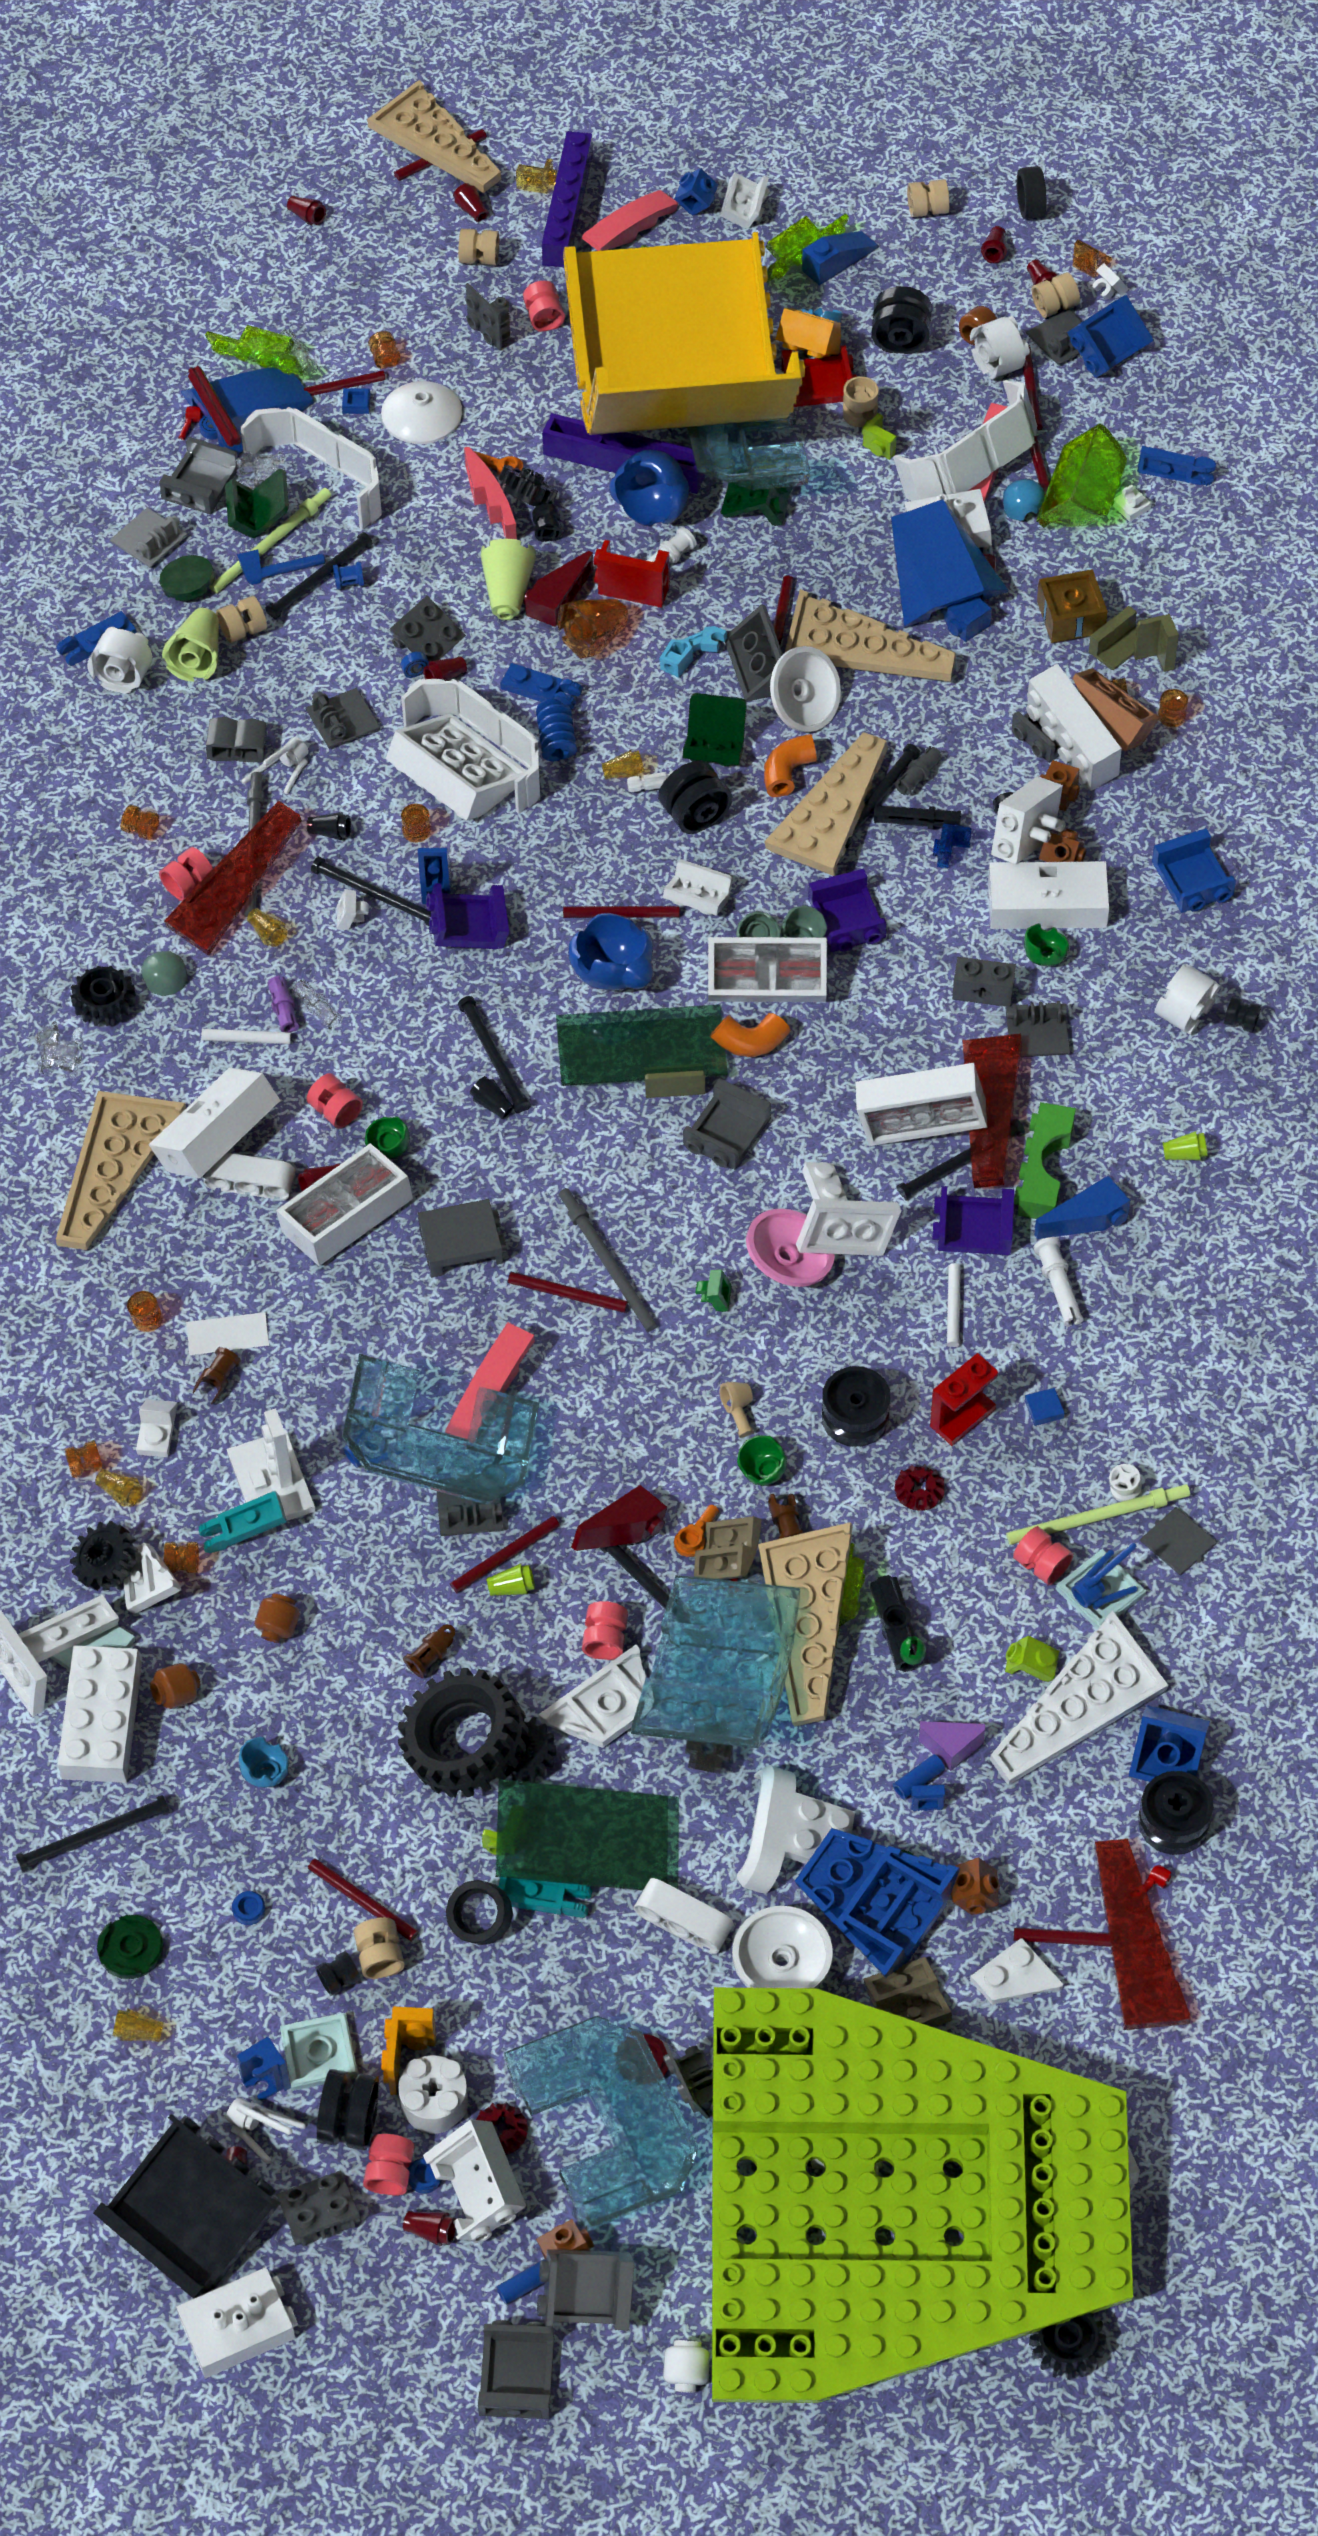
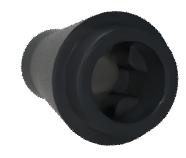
[307,812,351,840]
[470,1076,513,1119]

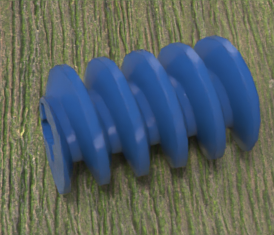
[536,699,577,762]

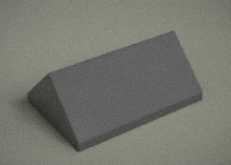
[725,604,783,702]

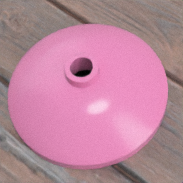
[746,1209,834,1287]

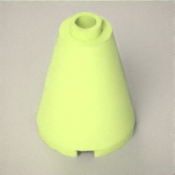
[480,538,536,620]
[162,608,219,682]

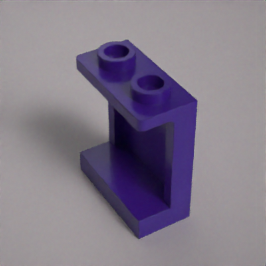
[808,869,887,952]
[426,883,509,949]
[932,1186,1014,1255]

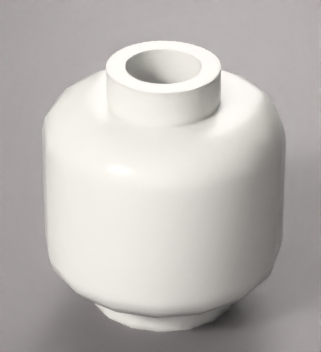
[663,2340,710,2393]

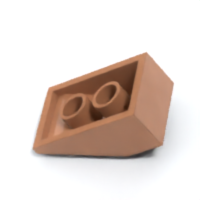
[1072,668,1160,751]

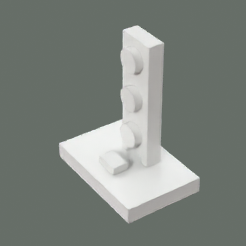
[796,1162,901,1256]
[227,1408,316,1521]
[0,1595,119,1717]

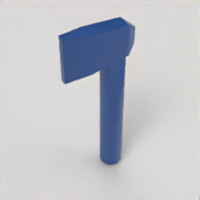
[237,549,326,585]

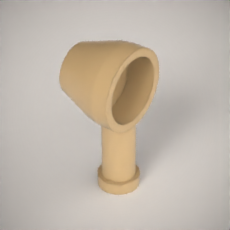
[719,1382,754,1438]

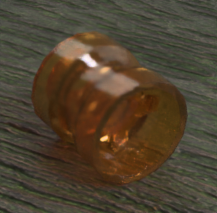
[368,331,401,369]
[1158,689,1188,728]
[120,804,159,840]
[401,804,431,843]
[127,1291,163,1332]
[64,1440,103,1478]
[164,1542,199,1573]

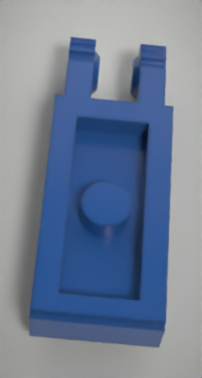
[1137,445,1216,486]
[56,611,137,666]
[500,663,583,709]

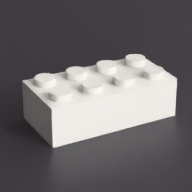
[1026,663,1122,791]
[58,1645,142,1783]

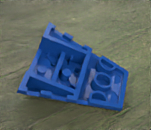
[181,365,314,457]
[891,499,1009,628]
[795,1828,960,1978]

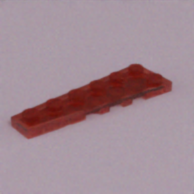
[164,801,302,956]
[962,1033,1022,1188]
[1094,1839,1191,2030]

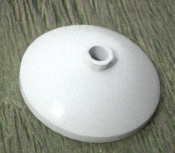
[381,381,462,444]
[770,646,841,732]
[732,1906,833,1988]

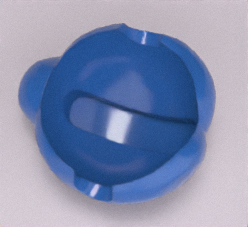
[609,449,689,526]
[568,913,653,991]

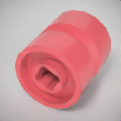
[523,280,565,332]
[159,847,214,901]
[306,1073,363,1129]
[1013,1526,1074,1586]
[582,1601,628,1660]
[363,2134,415,2196]

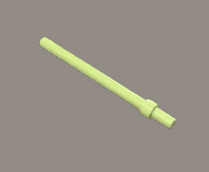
[209,488,331,594]
[1006,1484,1190,1545]

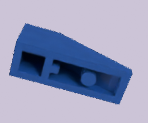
[802,231,879,286]
[941,596,992,642]
[418,848,452,904]
[1034,1176,1131,1239]

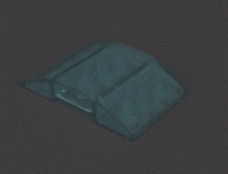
[631,1575,800,1748]

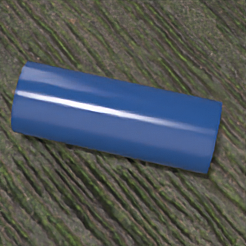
[893,1754,945,1800]
[496,2259,546,2305]

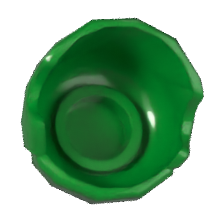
[1024,923,1069,966]
[365,1116,410,1160]
[737,1435,787,1486]

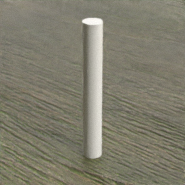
[201,1029,291,1044]
[947,1263,961,1347]

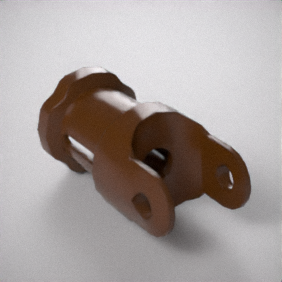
[193,1347,241,1405]
[768,1494,804,1539]
[403,1624,455,1678]

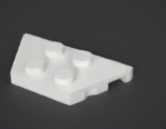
[539,1644,653,1748]

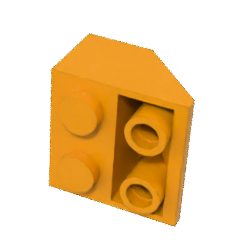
[775,308,841,359]

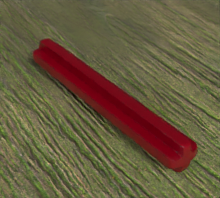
[188,366,241,447]

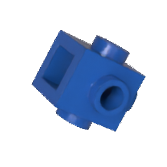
[674,168,718,215]

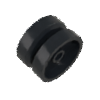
[871,286,932,354]
[658,760,733,834]
[822,1366,890,1447]
[1138,1771,1214,1855]
[317,2069,379,2150]

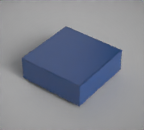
[342,388,371,414]
[1024,1388,1065,1426]
[911,1785,945,1811]

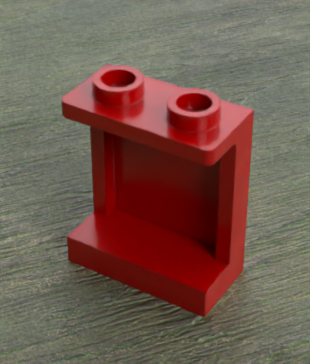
[781,345,857,407]
[594,540,670,608]
[930,1353,998,1446]

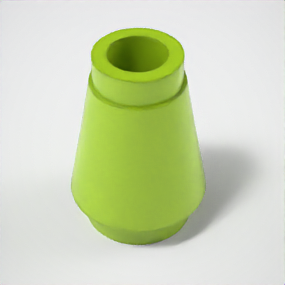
[1163,1131,1208,1161]
[487,1563,535,1596]

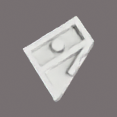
[123,1543,181,1614]
[970,1938,1063,2005]

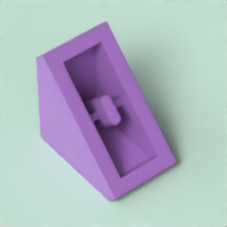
[919,1721,985,1771]

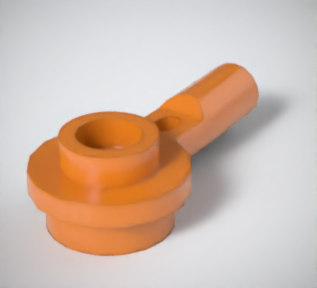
[474,451,524,475]
[674,1505,719,1557]

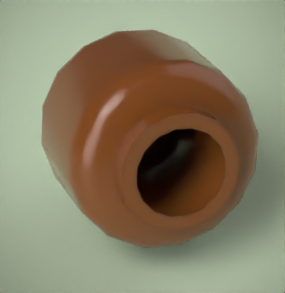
[959,306,997,346]
[254,1593,300,1643]
[150,1663,201,1709]

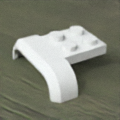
[737,1765,855,1894]

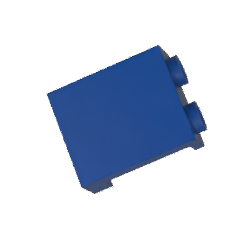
[1067,294,1154,377]
[1152,828,1236,913]

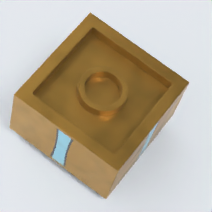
[1037,569,1108,643]

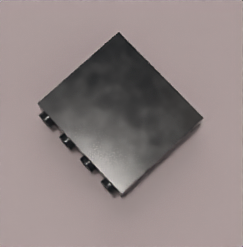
[93,2114,281,2299]

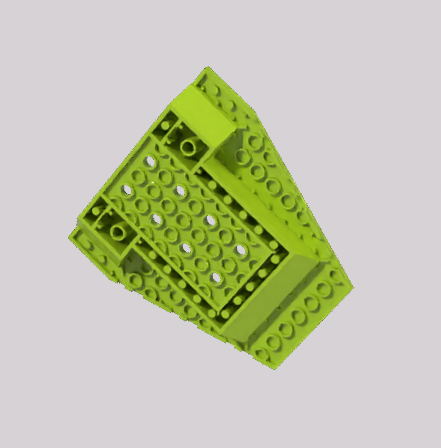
[712,1987,1133,2403]

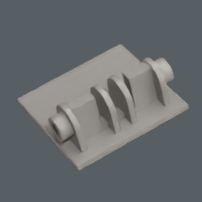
[110,507,188,568]

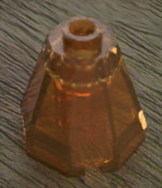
[557,599,628,659]

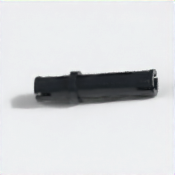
[873,804,961,830]

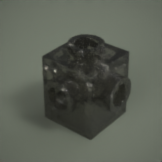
[685,1724,734,1774]

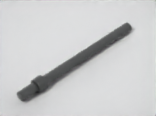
[244,772,264,917]
[559,1188,657,1332]

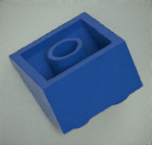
[1128,1705,1210,1782]

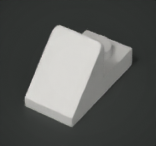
[136,1399,178,1457]

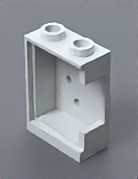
[905,489,992,549]
[991,776,1066,864]
[423,2119,526,2243]
[176,2267,298,2379]

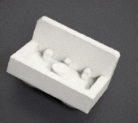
[720,172,769,228]
[663,859,733,916]

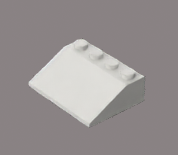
[386,713,526,821]

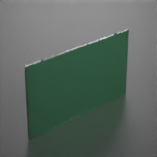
[556,1004,728,1086]
[495,1779,679,1891]

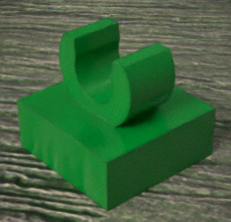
[695,1269,732,1312]

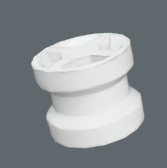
[1109,1464,1142,1502]

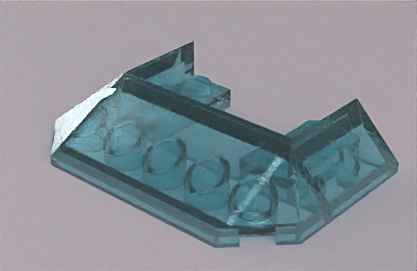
[687,411,810,490]
[341,1354,539,1505]
[504,2016,699,2231]

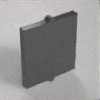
[1140,1507,1216,1576]

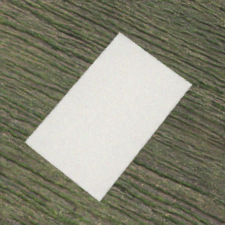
[186,1312,269,1355]

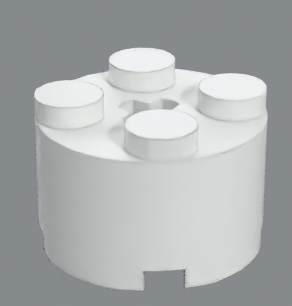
[970,316,1030,379]
[87,627,152,694]
[1154,964,1221,1035]
[399,2055,468,2134]

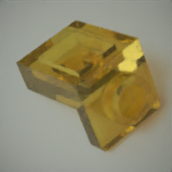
[516,158,557,194]

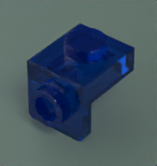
[933,824,972,869]

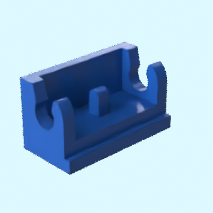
[236,2036,291,2100]

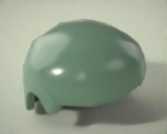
[781,905,827,938]
[736,911,781,956]
[141,951,188,996]

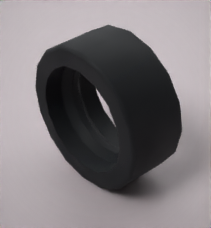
[1016,166,1047,219]
[446,1880,513,1945]

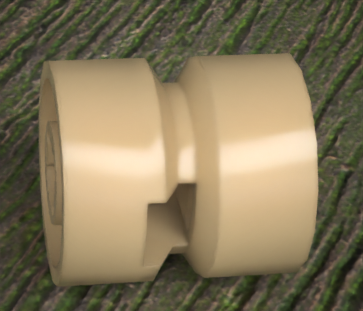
[907,179,949,217]
[458,228,499,265]
[1031,272,1080,318]
[843,376,878,427]
[216,596,267,643]
[353,1917,405,1979]

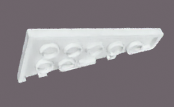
[990,1610,1168,1785]

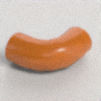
[764,734,817,797]
[710,1013,791,1058]

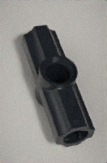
[870,1575,923,1672]

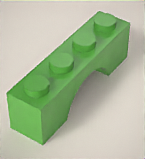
[1014,1102,1076,1219]

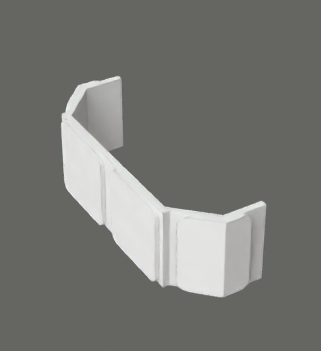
[893,380,1037,501]
[241,407,382,530]
[401,679,540,814]

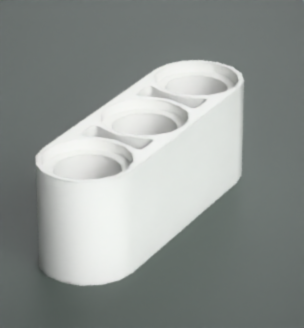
[204,1153,296,1200]
[634,1878,734,1954]

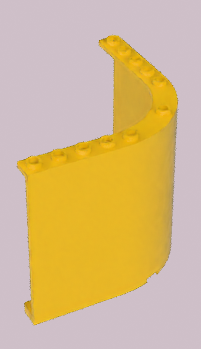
[563,232,805,435]

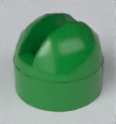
[900,1636,926,1665]

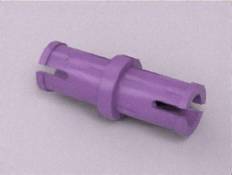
[267,976,299,1032]

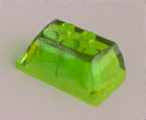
[1036,423,1127,528]

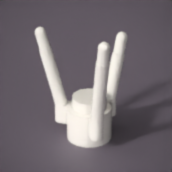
[241,737,309,794]
[226,2096,306,2164]

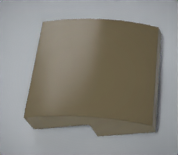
[693,1516,762,1583]
[863,1957,953,2027]

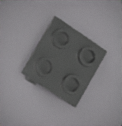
[465,283,510,351]
[1026,309,1082,366]
[390,595,466,662]
[305,688,380,749]
[1005,1001,1070,1058]
[436,1475,503,1536]
[663,2042,713,2119]
[276,2170,360,2247]

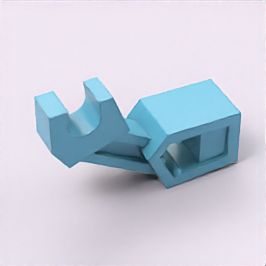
[659,626,727,678]

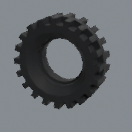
[398,1668,528,1798]

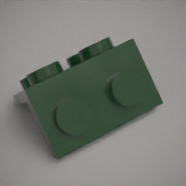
[721,462,793,526]
[225,468,289,538]
[683,693,747,766]

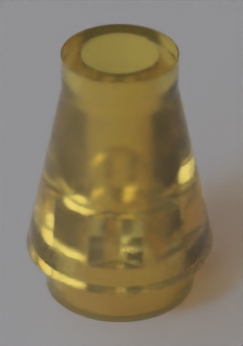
[601,749,645,780]
[247,909,287,947]
[95,1469,143,1507]
[112,2008,164,2042]

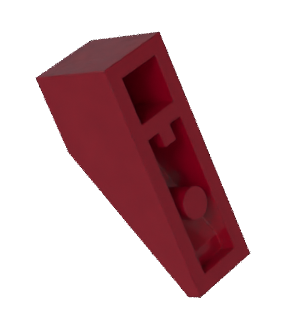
[523,551,594,627]
[571,1485,668,1551]

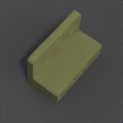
[1089,606,1137,670]
[1133,614,1179,672]
[644,1064,705,1098]

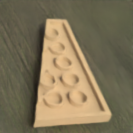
[367,80,501,193]
[785,589,956,682]
[764,732,888,876]
[56,1091,186,1250]
[758,1522,853,1727]

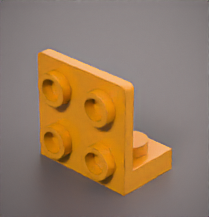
[381,2006,436,2095]

